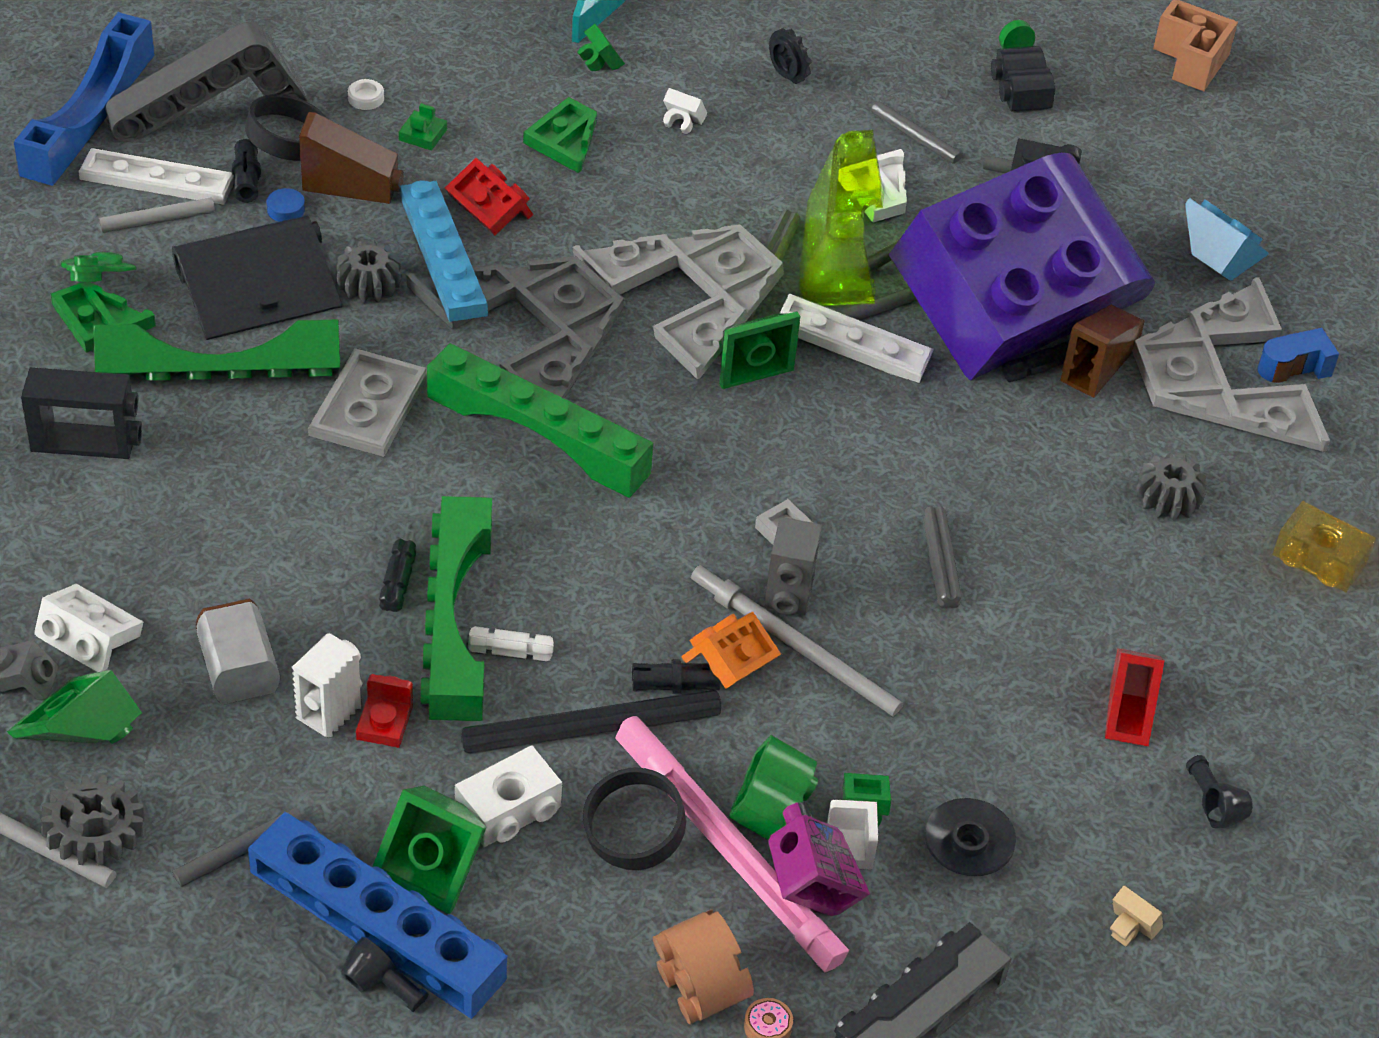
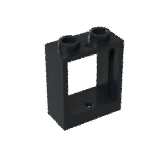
[21,367,142,459]

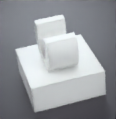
[663,88,707,134]

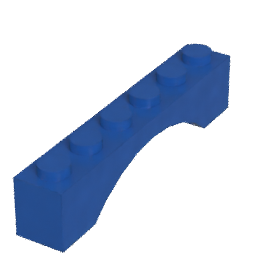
[14,12,155,186]

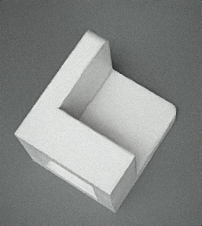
[827,800,878,869]

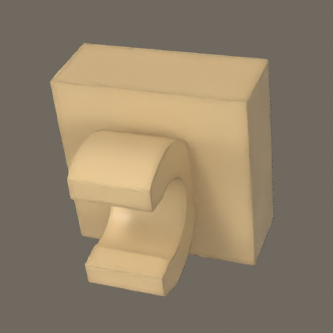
[1110,886,1163,947]

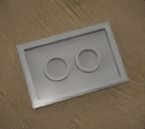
[308,348,427,457]

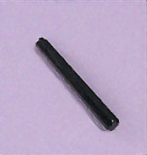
[461,690,721,753]

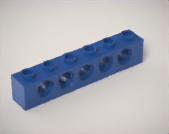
[248,811,507,1019]

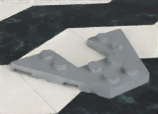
[572,224,784,379]
[1132,277,1330,452]

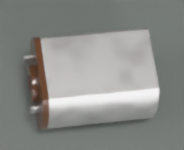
[196,598,280,704]

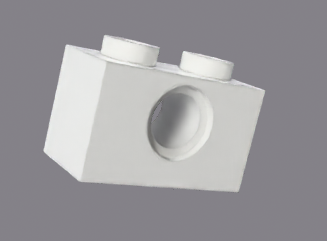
[455,745,562,847]

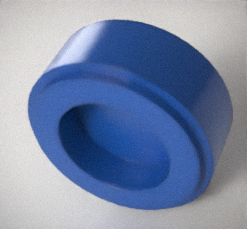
[266,188,305,222]

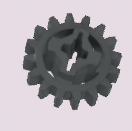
[41,775,144,866]

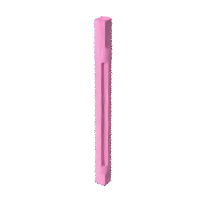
[615,716,849,972]

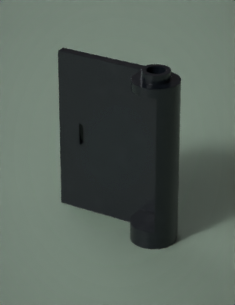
[172,215,342,340]

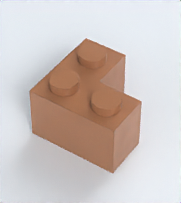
[1153,0,1238,92]

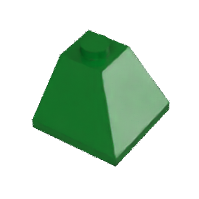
[719,311,801,389]
[7,670,142,744]
[372,786,487,914]

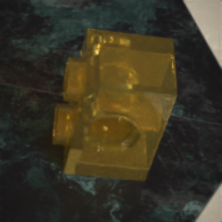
[1272,501,1377,593]

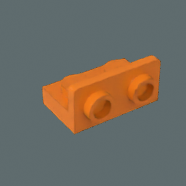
[681,611,781,689]

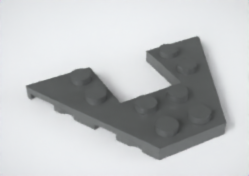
[406,256,624,399]

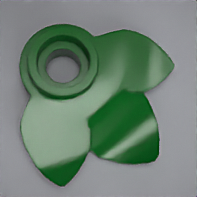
[61,252,136,282]

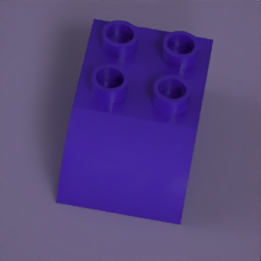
[889,153,1155,381]

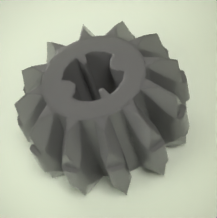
[336,240,402,303]
[1136,452,1207,521]

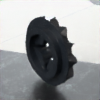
[769,28,812,84]

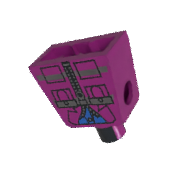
[768,802,870,916]

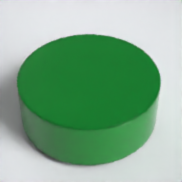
[999,20,1036,48]

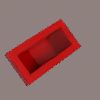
[1105,648,1165,747]

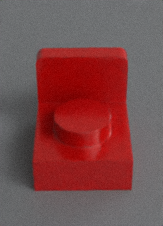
[356,674,413,748]

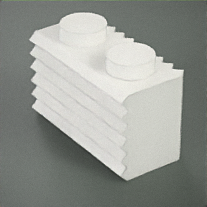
[292,633,362,737]

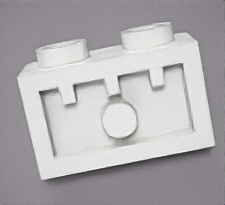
[35,584,144,672]

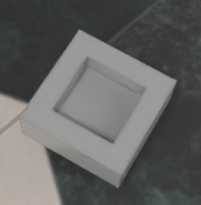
[755,499,813,544]

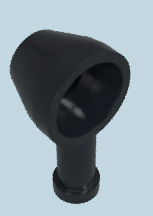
[1186,755,1253,828]
[341,937,429,1012]

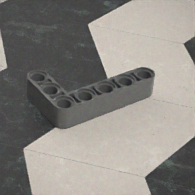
[106,22,307,142]

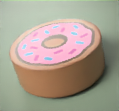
[744,998,793,1038]

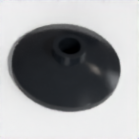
[925,798,1016,876]

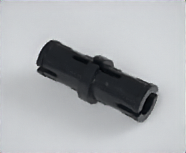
[231,139,261,203]
[632,659,721,694]

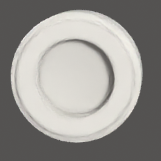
[348,79,384,110]

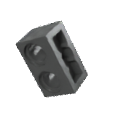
[764,517,822,615]

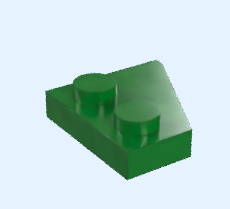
[523,97,597,173]
[51,282,156,353]

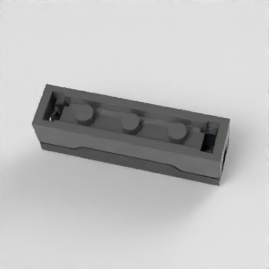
[834,922,1012,1038]

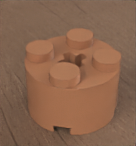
[653,909,754,1024]

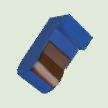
[1257,328,1339,383]

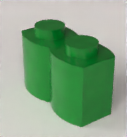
[729,735,818,840]

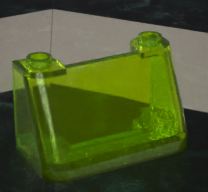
[798,130,884,306]

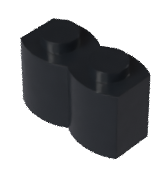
[991,46,1056,111]

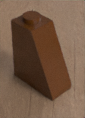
[299,112,404,204]
[1060,304,1145,398]

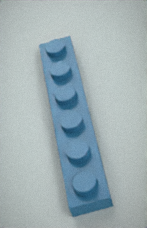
[400,181,488,322]

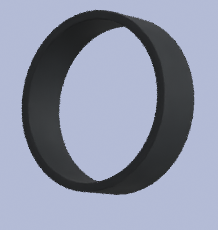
[245,94,326,161]
[583,767,686,870]

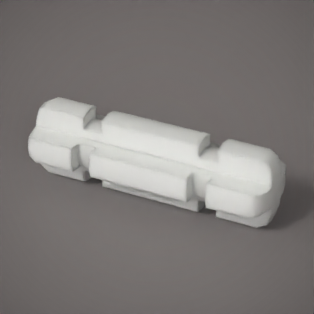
[468,626,554,661]

